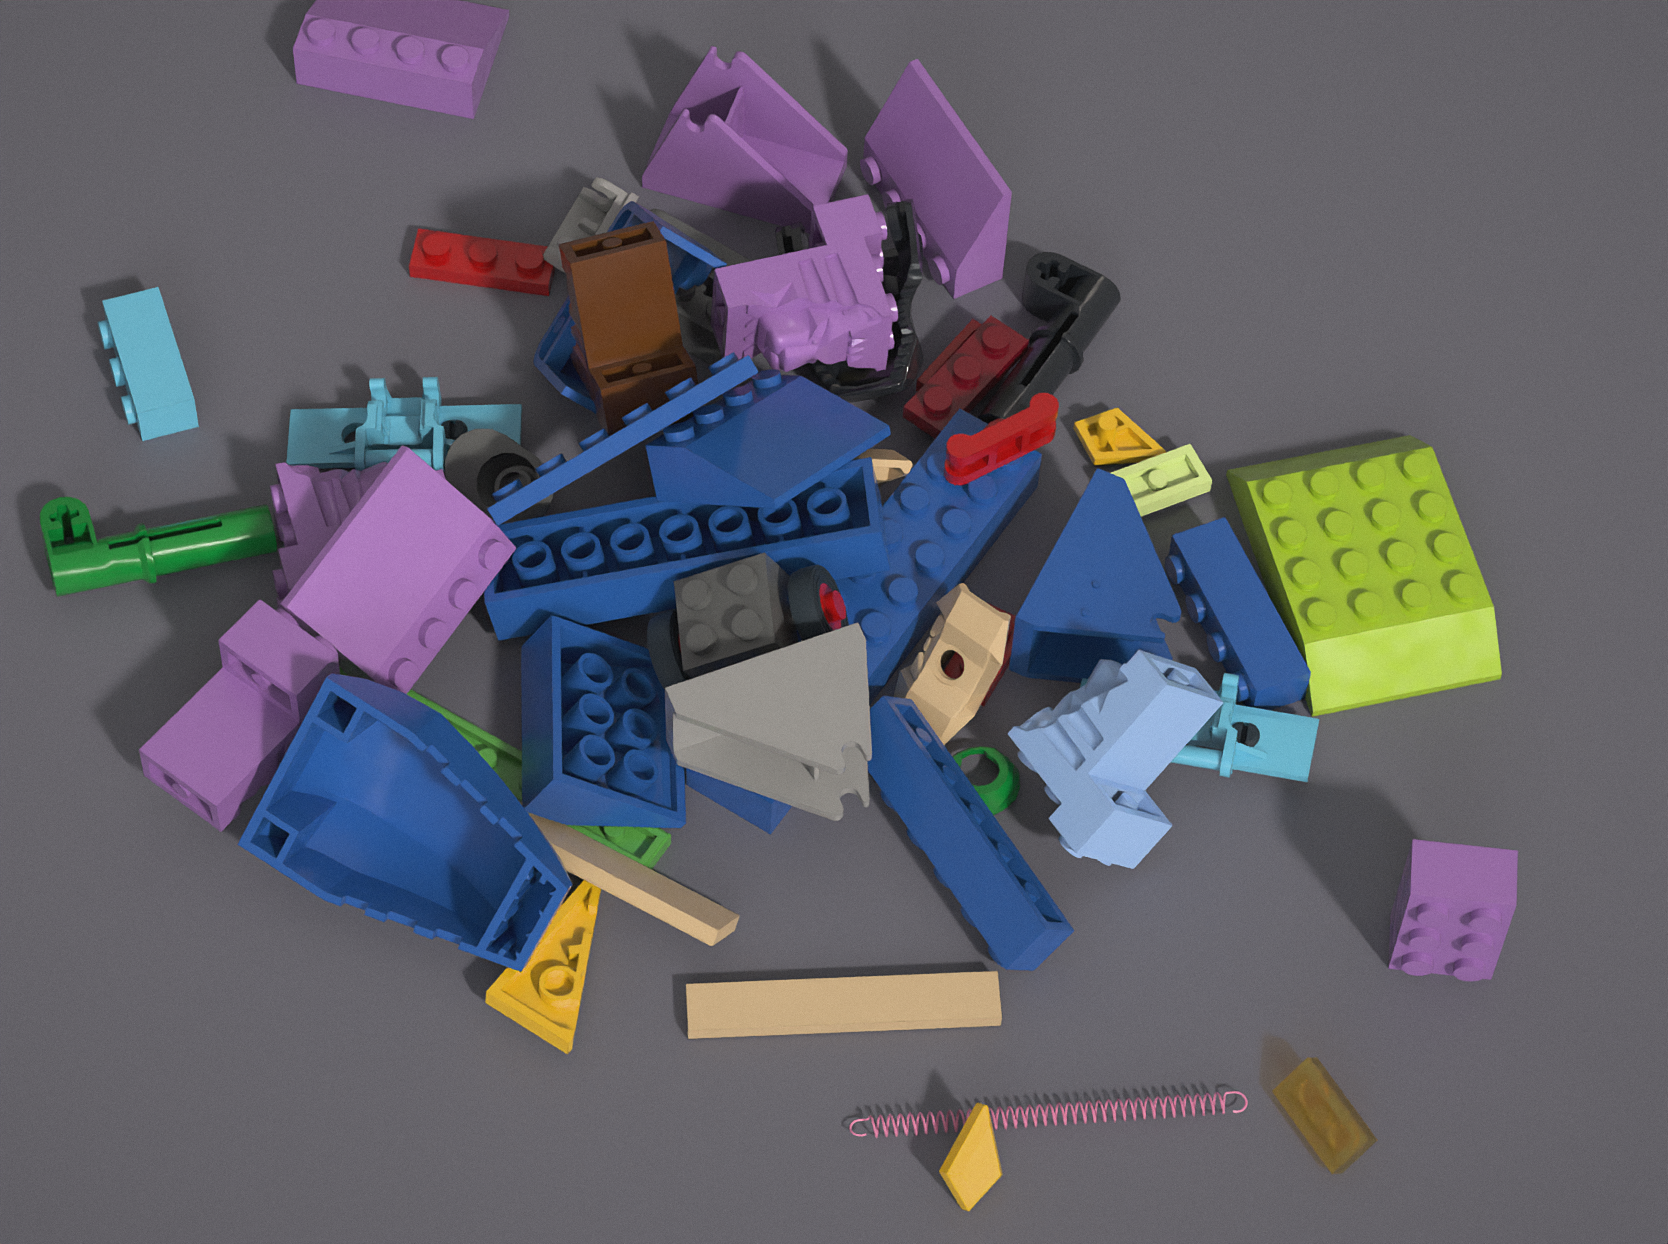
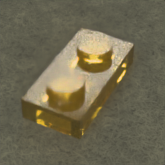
[1272,1057,1378,1174]

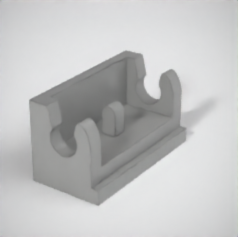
[543,177,639,273]

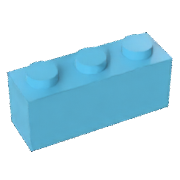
[97,287,199,441]

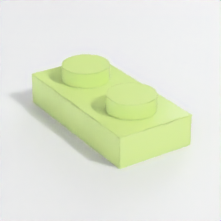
[1111,444,1212,517]

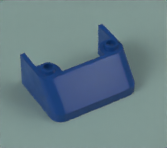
[533,201,727,414]

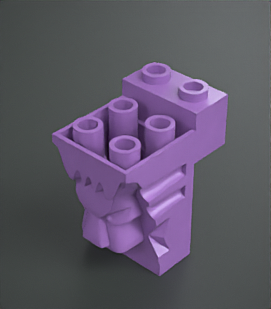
[710,194,898,372]
[270,461,446,631]
[139,600,340,832]

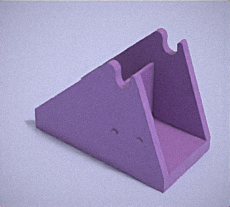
[642,46,848,234]

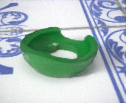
[952,746,1020,815]

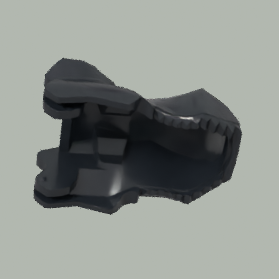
[775,199,923,403]

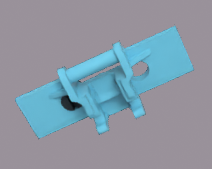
[286,377,523,472]
[1080,673,1319,782]

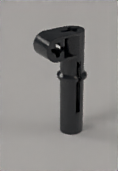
[978,252,1121,424]

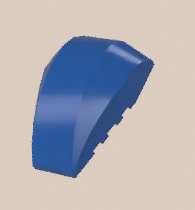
[237,673,573,972]

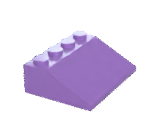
[293,0,509,119]
[860,59,1012,299]
[281,445,516,694]

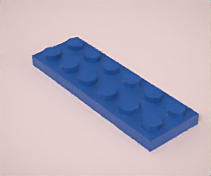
[487,352,758,526]

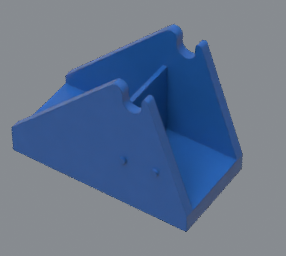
[1009,468,1182,683]

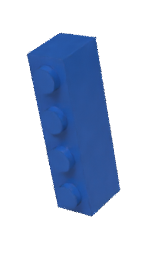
[1165,517,1311,710]

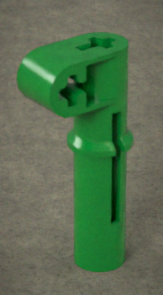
[40,497,277,597]

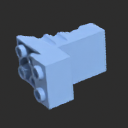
[1008,650,1224,869]

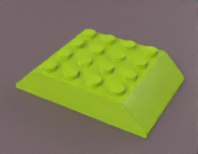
[1226,435,1502,717]

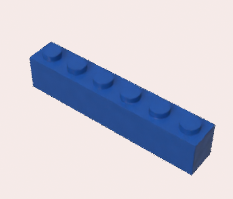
[868,696,1075,971]

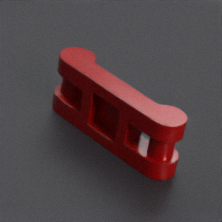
[944,393,1059,486]

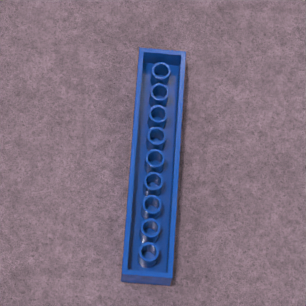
[686,408,1042,835]

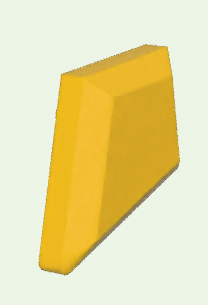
[1073,407,1166,465]
[939,1102,1003,1212]

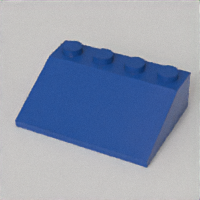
[645,369,891,509]
[521,615,686,828]

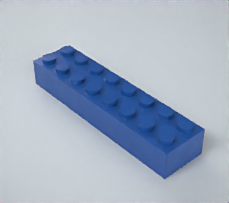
[484,457,890,641]

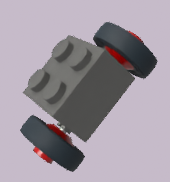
[647,552,849,690]

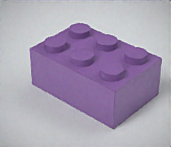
[1388,839,1518,982]

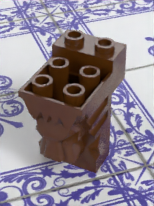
[559,221,702,436]

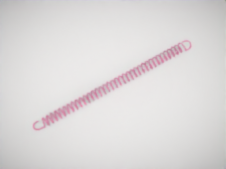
[849,1091,1248,1138]

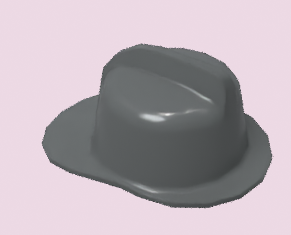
[445,429,553,524]

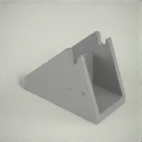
[665,622,872,821]

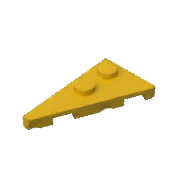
[485,880,602,1055]

